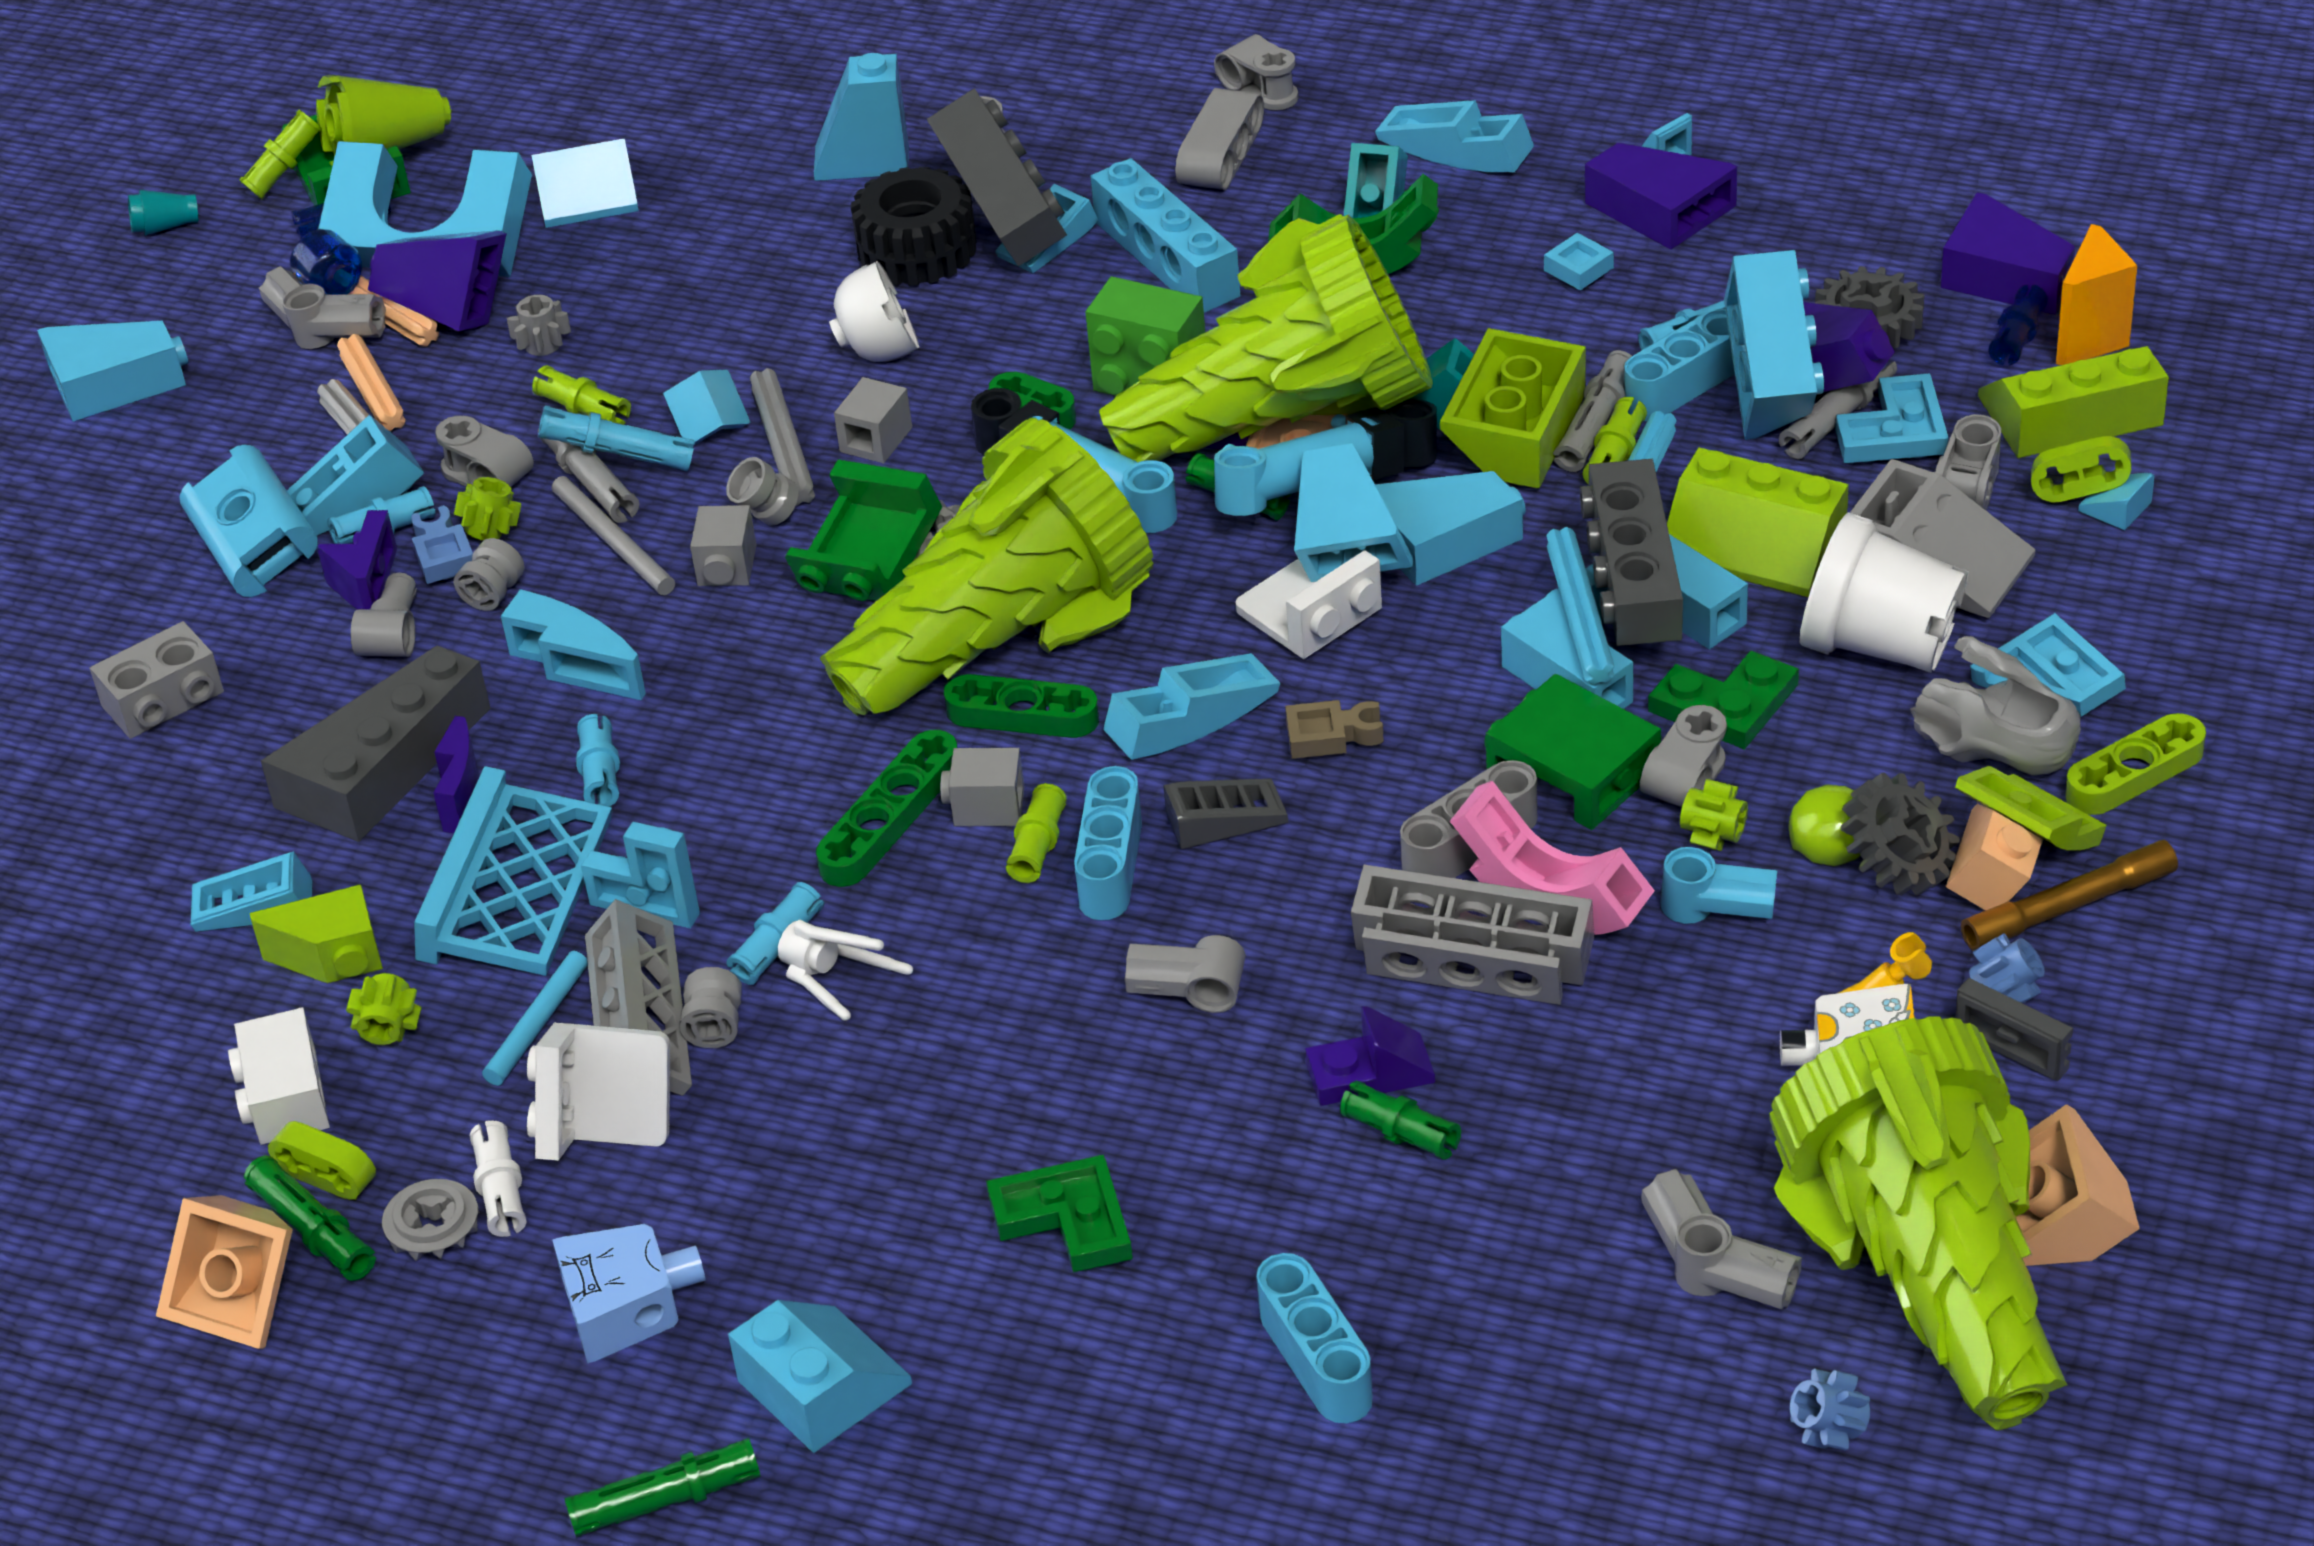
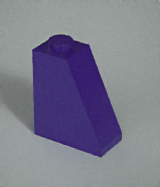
[1584,143,1737,250]
[1941,192,2075,315]
[368,230,507,331]
[1803,302,1895,392]

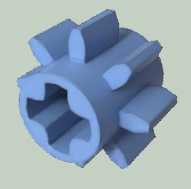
[1969,933,2045,1003]
[1790,1369,1870,1451]

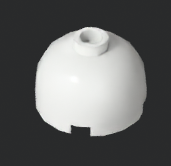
[829,261,919,362]

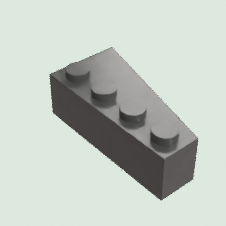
[927,88,1067,267]
[261,645,491,842]

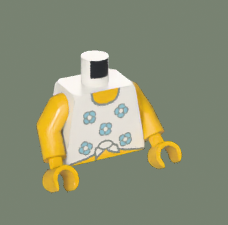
[1780,932,1932,1066]

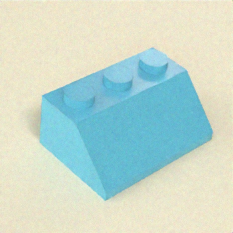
[1724,250,1824,440]

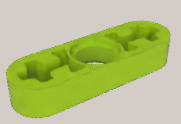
[2065,713,2206,815]

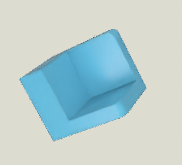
[663,370,750,445]

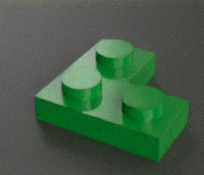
[1648,651,1799,750]
[986,1154,1133,1273]

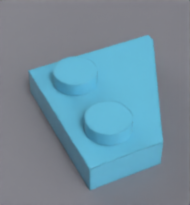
[1970,613,2126,717]

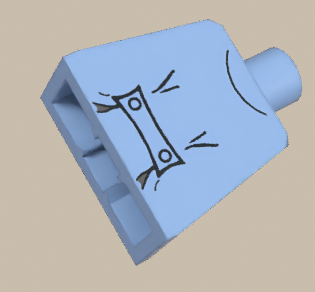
[552,1224,706,1364]

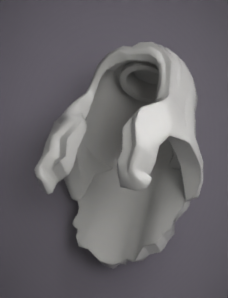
[1910,636,2081,776]

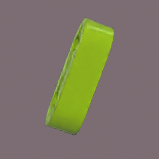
[2031,436,2131,503]
[268,1121,376,1200]

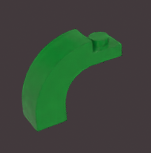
[1268,174,1439,274]

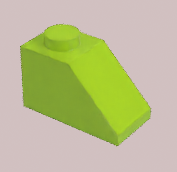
[250,884,383,983]

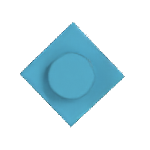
[1544,233,1614,290]

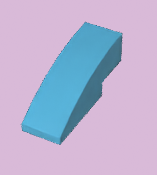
[1375,100,1534,172]
[501,589,646,700]
[1103,653,1280,760]

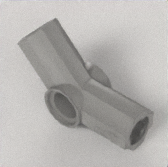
[259,266,386,349]
[1641,1169,1802,1309]

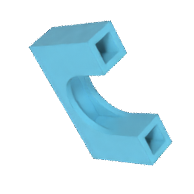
[315,141,532,277]
[1501,534,1748,709]

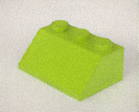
[1440,328,1586,489]
[1978,346,2169,458]
[1667,447,1849,597]

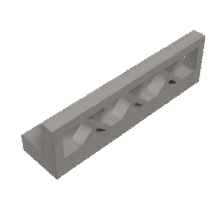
[585,899,692,1096]

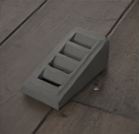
[1163,778,1288,849]

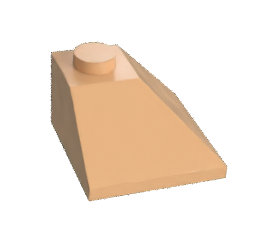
[2016,1104,2140,1266]
[156,1195,293,1349]

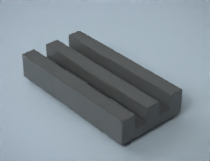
[1955,978,2073,1081]

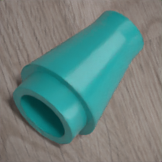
[128,189,199,236]

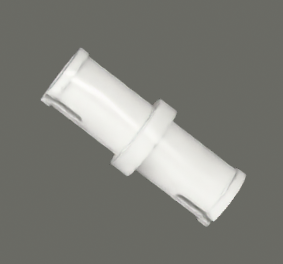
[469,1121,527,1237]

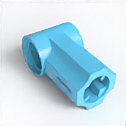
[1660,847,1777,924]

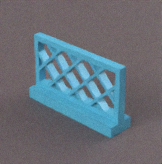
[414,766,612,976]

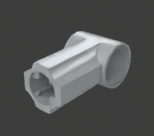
[1125,935,1246,1013]

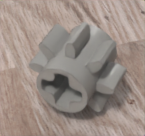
[507,295,571,356]

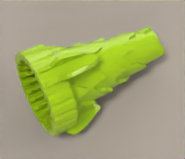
[1099,214,1433,462]
[820,418,1153,716]
[1769,1016,2067,1431]

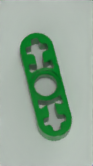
[944,674,1099,738]

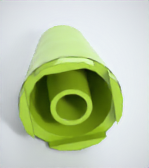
[316,75,451,166]

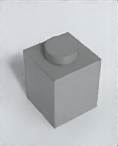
[834,377,912,463]
[690,505,757,586]
[940,748,1025,826]

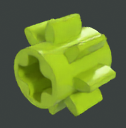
[454,477,521,540]
[1680,779,1748,851]
[346,973,421,1045]

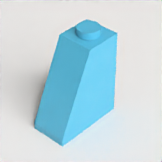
[814,53,909,181]
[37,320,189,421]
[1294,443,1413,582]
[1375,471,1526,586]

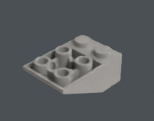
[1850,459,2036,618]

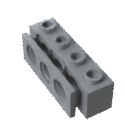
[1351,864,1594,1005]

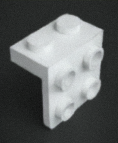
[1235,550,1382,659]
[527,1022,670,1161]

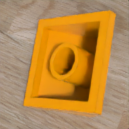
[2056,224,2137,365]

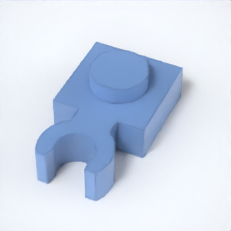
[411,505,473,584]

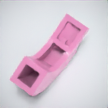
[1450,781,1655,935]

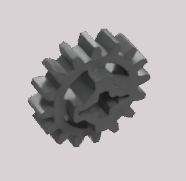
[1815,266,1925,348]
[1841,772,1960,896]

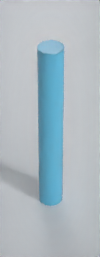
[482,951,588,1086]

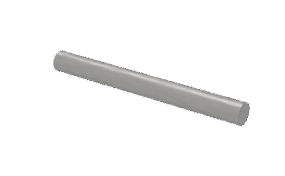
[552,476,675,595]

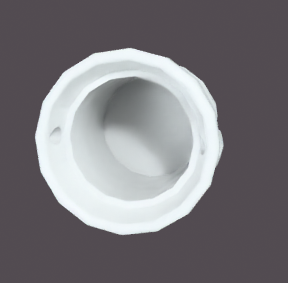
[1799,512,1969,673]

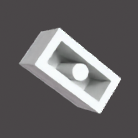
[228,1007,330,1145]

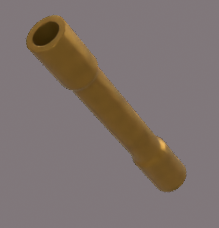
[1961,840,2178,951]

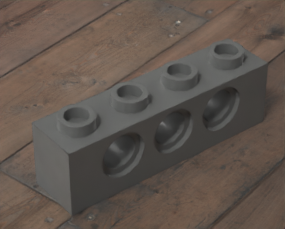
[1580,458,1683,646]

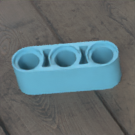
[1624,309,1735,421]
[1074,766,1142,920]
[1256,1253,1373,1424]

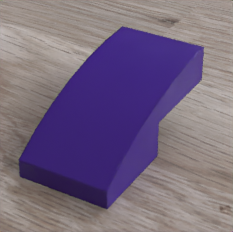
[433,716,479,833]

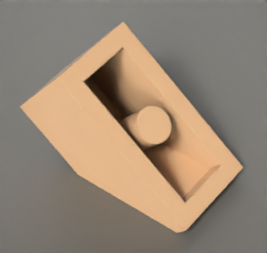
[1946,803,2043,910]

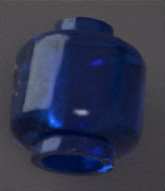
[290,229,362,295]

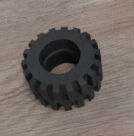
[851,166,977,286]

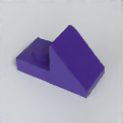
[317,510,397,609]
[1305,1006,1435,1106]

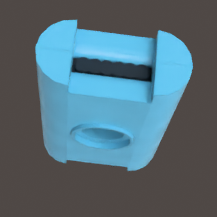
[180,445,318,597]

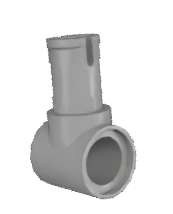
[351,572,417,657]

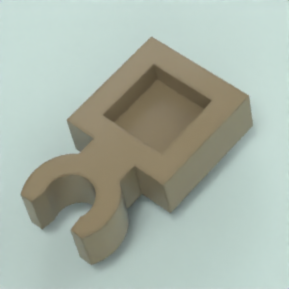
[1285,700,1384,759]

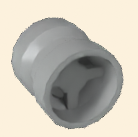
[726,457,799,526]
[453,538,525,611]
[680,967,742,1048]

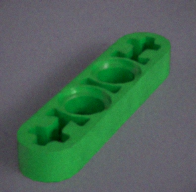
[816,730,958,887]

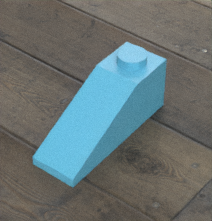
[287,415,424,536]

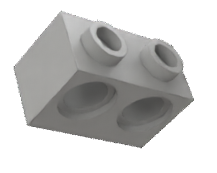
[89,621,224,739]

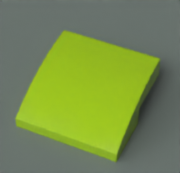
[1955,765,2107,850]

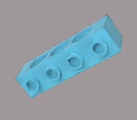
[1090,158,1241,313]

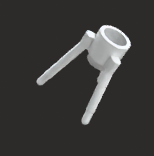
[778,920,913,1021]

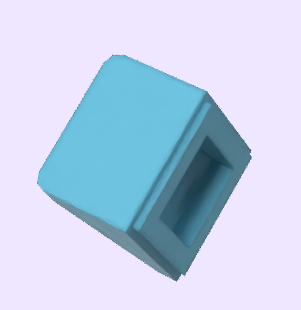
[1641,113,1692,156]
[2078,473,2155,530]

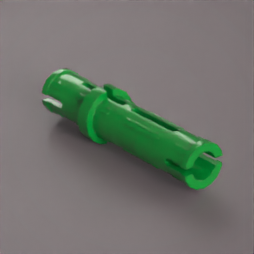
[244,1155,376,1281]
[564,1437,761,1538]

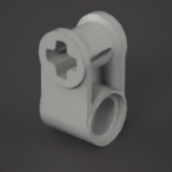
[1214,34,1299,110]
[1935,414,2001,510]
[435,416,534,487]
[1640,705,1727,807]

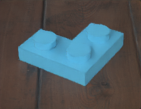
[1835,373,1949,463]
[581,822,700,929]

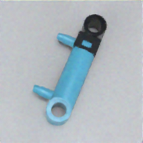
[971,388,1178,533]
[1214,399,1437,516]

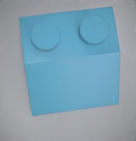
[728,1300,912,1453]

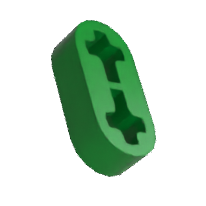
[989,371,1076,429]

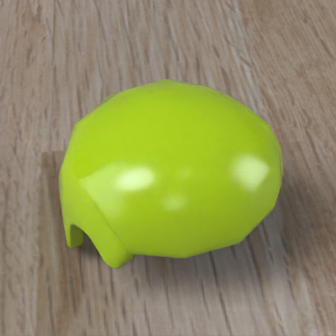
[1788,784,1861,867]

